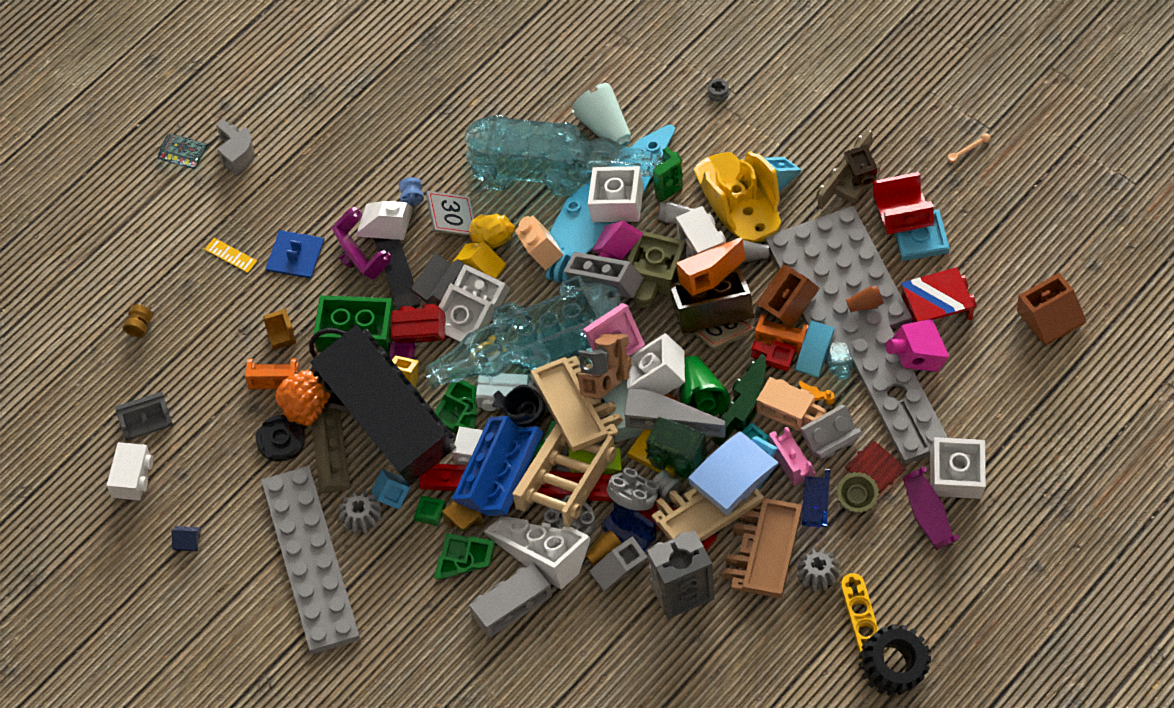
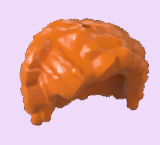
[275,370,331,426]

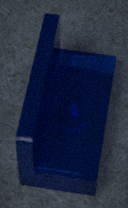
[802,469,830,527]
[601,501,657,552]

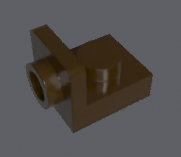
[844,144,878,186]

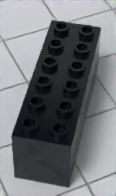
[310,324,457,485]

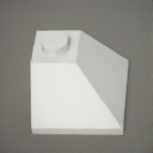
[357,201,413,240]

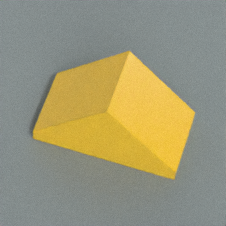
[453,241,506,279]

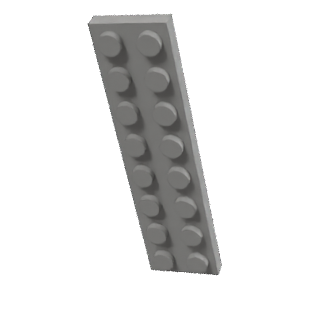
[261,466,361,655]

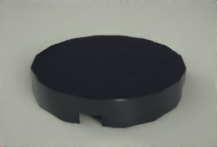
[256,415,305,462]

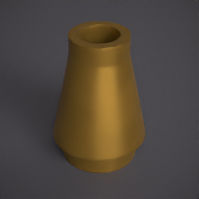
[585,530,622,566]

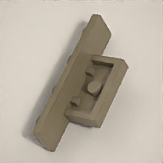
[816,129,880,209]

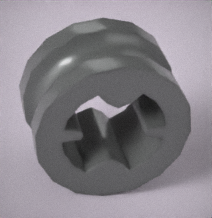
[708,79,729,102]

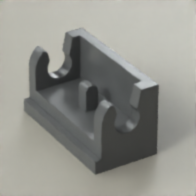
[115,392,173,441]

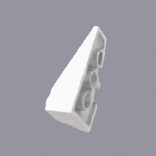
[484,516,590,590]

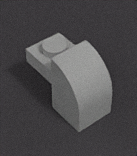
[216,119,254,175]

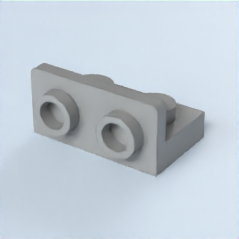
[800,405,863,459]

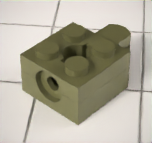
[628,230,687,308]

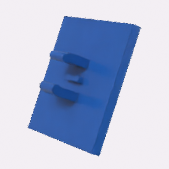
[266,230,325,279]

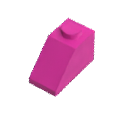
[592,221,643,260]

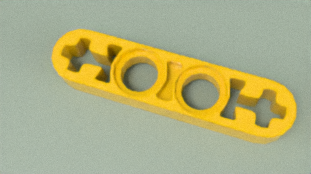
[841,573,885,660]

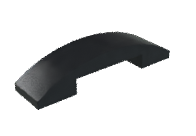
[373,238,421,310]

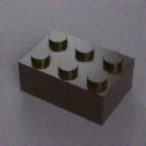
[669,268,754,334]

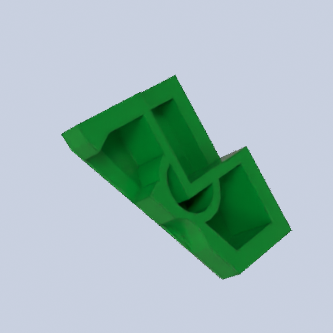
[435,376,477,434]
[434,533,496,580]

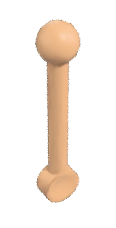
[948,134,991,163]

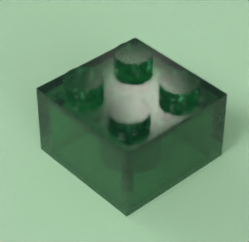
[646,416,708,479]

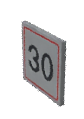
[426,191,474,236]

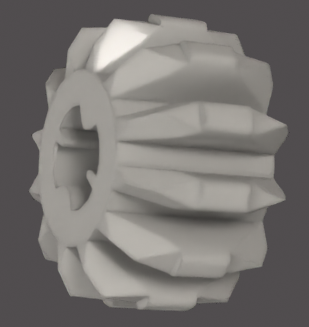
[338,491,381,535]
[797,547,841,592]

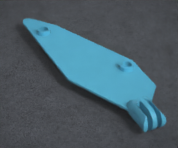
[545,125,675,284]

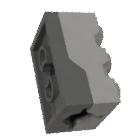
[647,530,715,619]

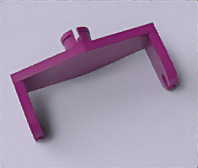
[332,207,392,280]
[903,466,959,550]

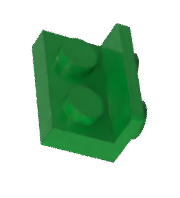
[653,147,683,202]

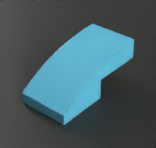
[795,320,835,378]

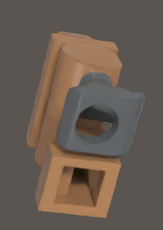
[578,333,632,399]

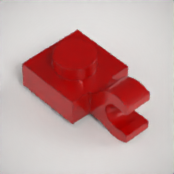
[751,340,796,372]

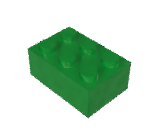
[313,295,394,355]

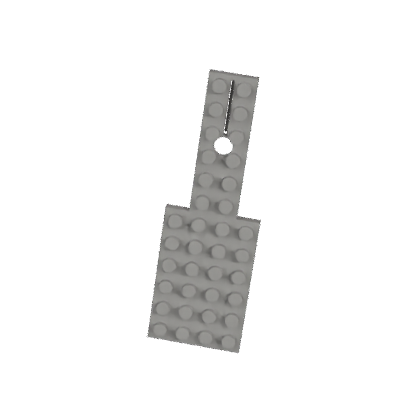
[765,206,948,465]

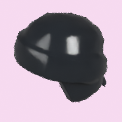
[492,384,545,427]

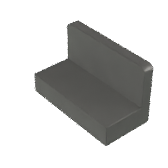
[410,254,464,305]

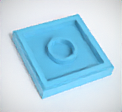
[895,210,950,261]

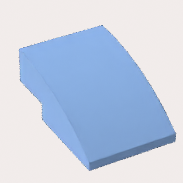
[688,431,779,516]

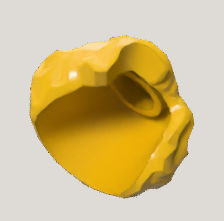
[468,214,516,248]

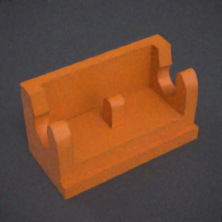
[755,314,809,354]
[245,358,299,389]

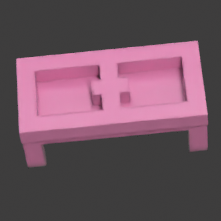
[769,427,816,486]

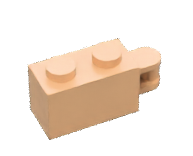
[515,215,564,271]
[757,377,828,431]

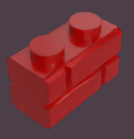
[391,304,446,343]

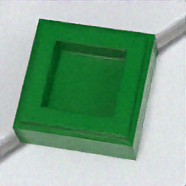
[414,495,446,526]

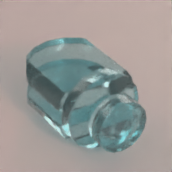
[827,342,853,380]

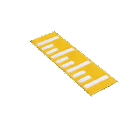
[204,238,257,273]

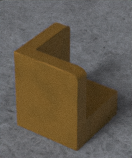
[263,309,296,350]
[442,501,484,531]

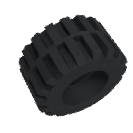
[859,624,931,696]

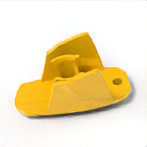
[694,151,781,243]

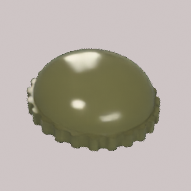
[836,472,879,514]

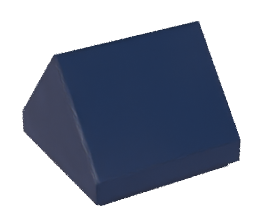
[171,526,201,551]

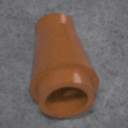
[846,285,884,313]

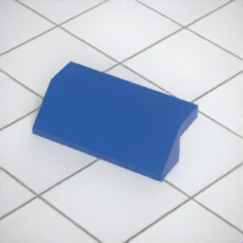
[452,416,543,516]

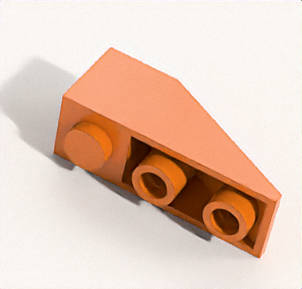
[676,238,746,296]

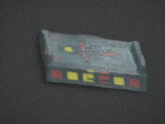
[158,133,209,169]

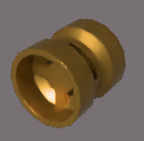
[122,304,153,338]

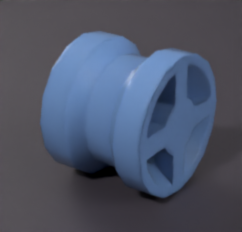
[398,177,424,206]

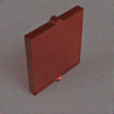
[845,441,906,493]

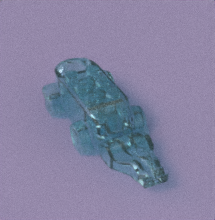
[465,115,663,197]
[425,275,621,389]

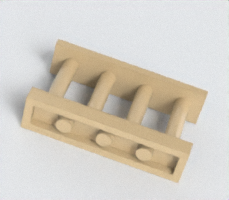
[512,424,617,527]

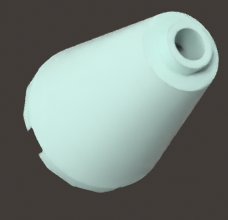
[571,83,631,150]

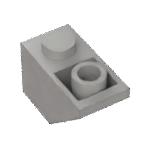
[589,536,648,592]

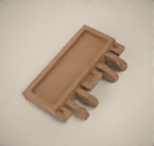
[722,498,802,599]

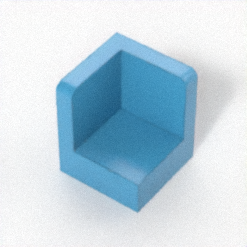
[371,469,410,509]

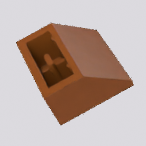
[755,265,820,329]
[1017,273,1086,346]

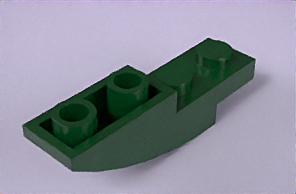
[713,354,766,446]

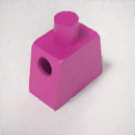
[886,319,949,372]

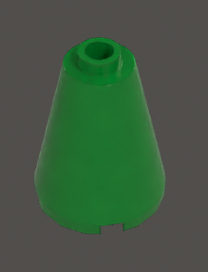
[680,356,731,416]

